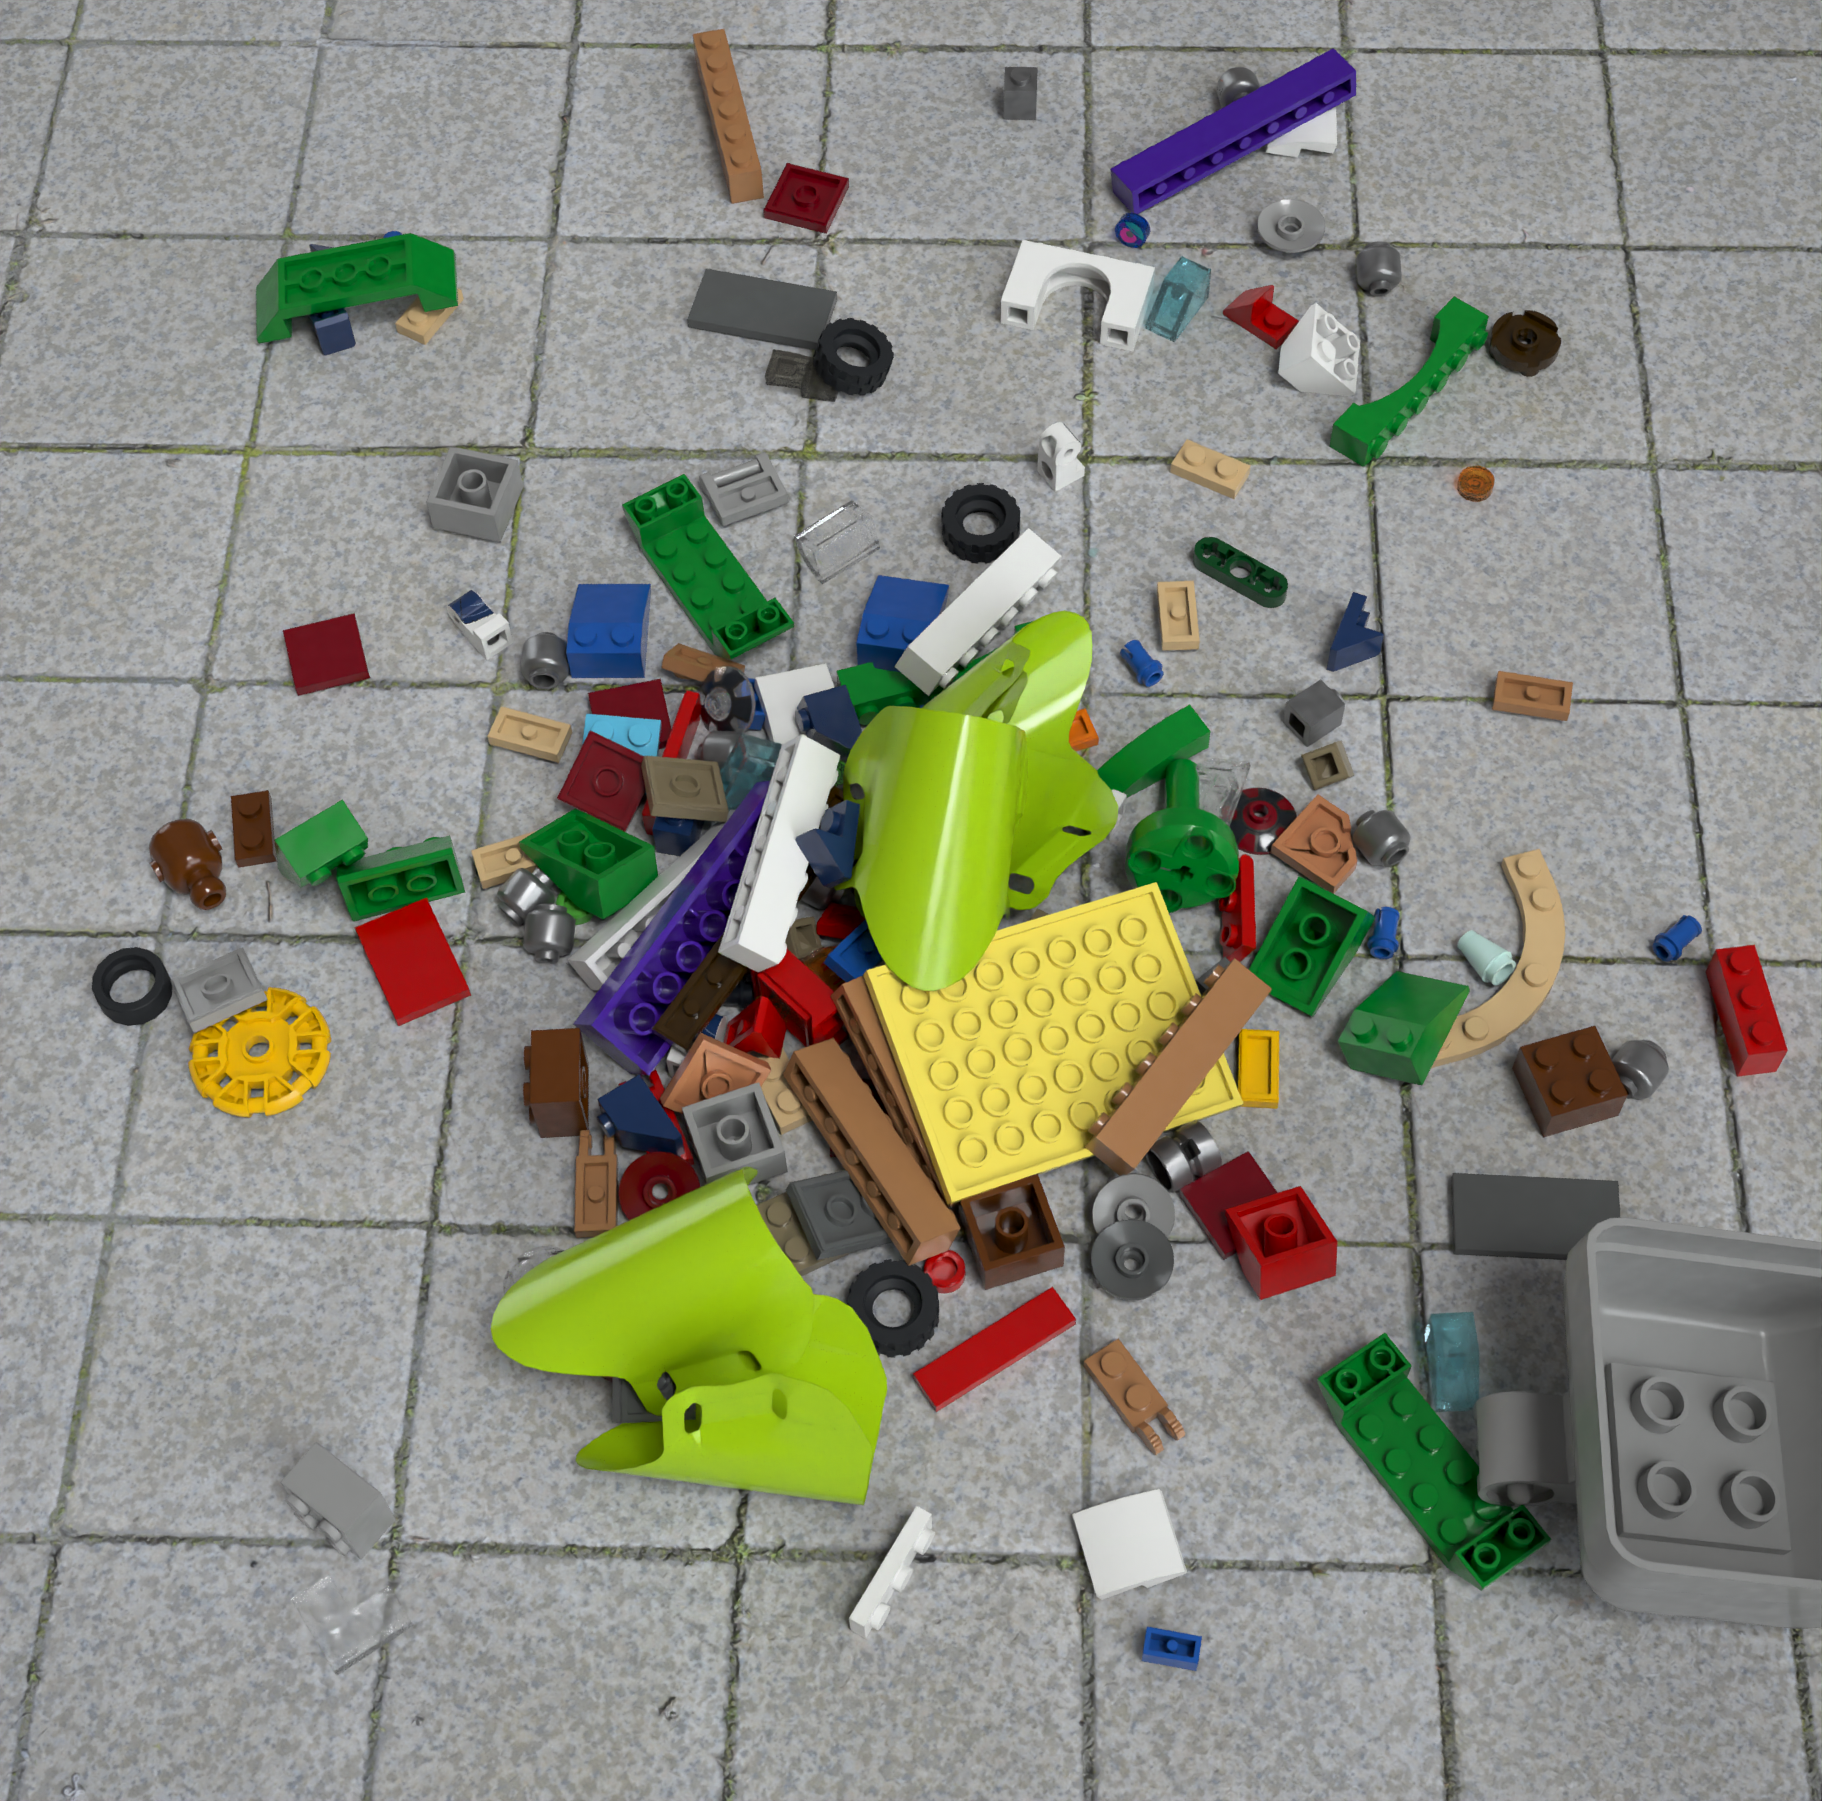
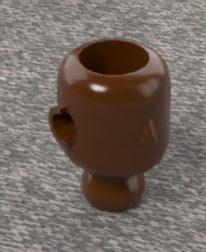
[149,818,226,910]

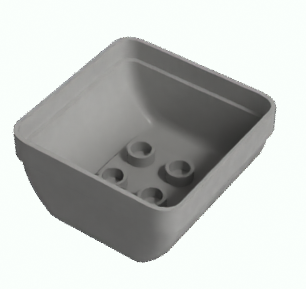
[1473,1217,1822,1630]

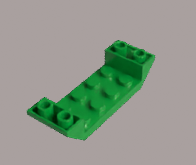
[256,233,458,344]
[622,474,794,660]
[1317,1333,1551,1591]

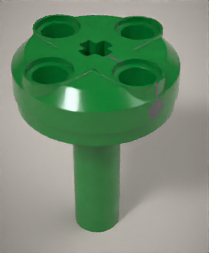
[1125,759,1239,913]

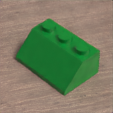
[337,835,465,922]

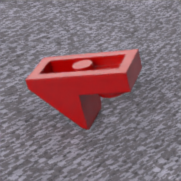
[1223,285,1299,350]
[723,996,787,1059]

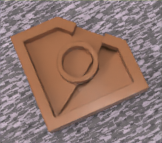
[1271,794,1357,894]
[660,1032,771,1114]

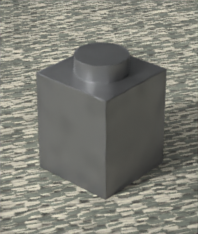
[1004,67,1038,120]
[1283,679,1345,747]

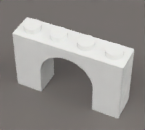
[1001,240,1155,351]

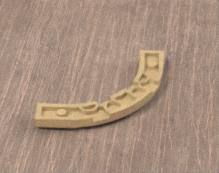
[1431,849,1565,1068]

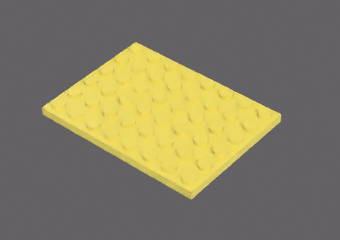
[863,882,1244,1205]

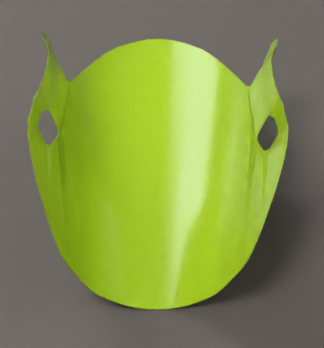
[922,610,1099,776]
[854,667,1118,919]
[834,706,1028,991]
[490,1167,815,1416]
[576,1294,887,1506]

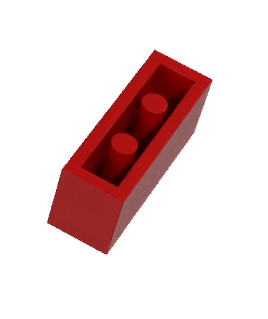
[1705,945,1788,1077]

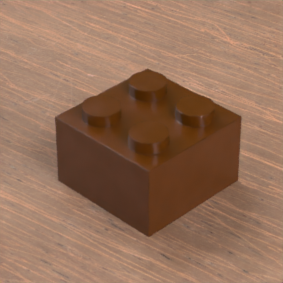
[1512,1026,1628,1138]
[523,1028,589,1138]
[959,1174,1065,1290]

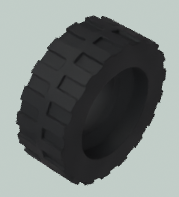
[813,318,894,396]
[941,483,1020,564]
[847,1259,939,1358]

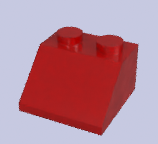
[1225,1186,1338,1300]

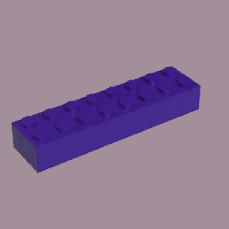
[573,780,771,1076]

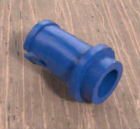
[1120,640,1164,687]
[1367,907,1400,959]
[1652,915,1702,962]

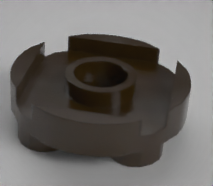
[1489,310,1561,377]

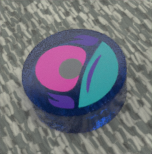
[1115,213,1151,248]

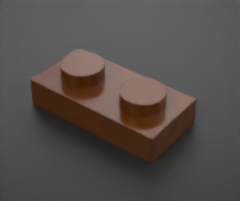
[231,790,277,868]

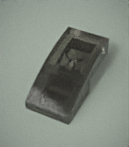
[765,349,838,402]

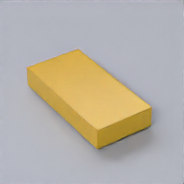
[1237,1029,1279,1109]

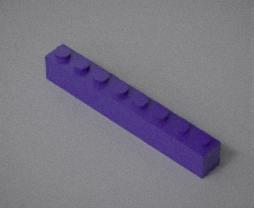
[1110,48,1356,216]

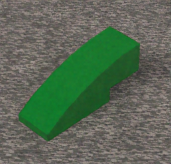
[1097,704,1211,798]

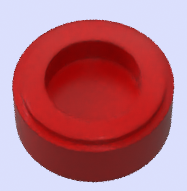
[924,1250,966,1294]

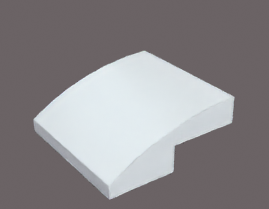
[1265,107,1337,158]
[754,663,834,754]
[1072,1489,1187,1600]

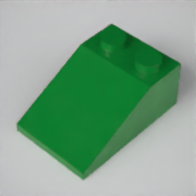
[274,799,368,888]
[519,808,658,919]
[1249,876,1376,1017]
[1338,971,1470,1086]

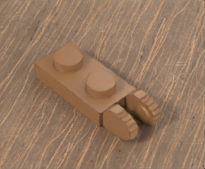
[574,1130,618,1238]
[1084,1338,1185,1455]

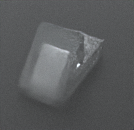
[1196,758,1251,827]

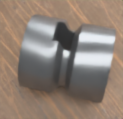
[1146,1120,1222,1193]

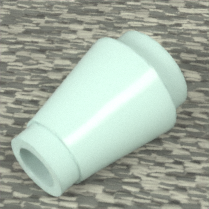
[1457,930,1516,986]

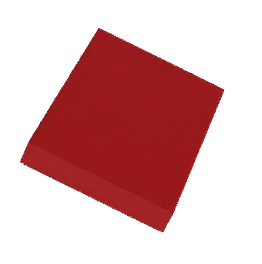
[354,897,471,1026]

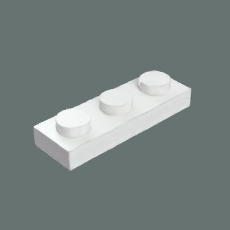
[849,1506,935,1639]

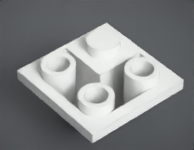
[1278,303,1360,397]

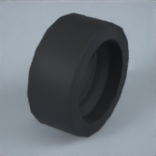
[92,947,172,1026]

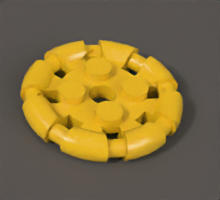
[188,987,331,1118]

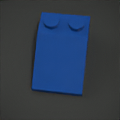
[856,575,949,672]
[566,584,651,678]

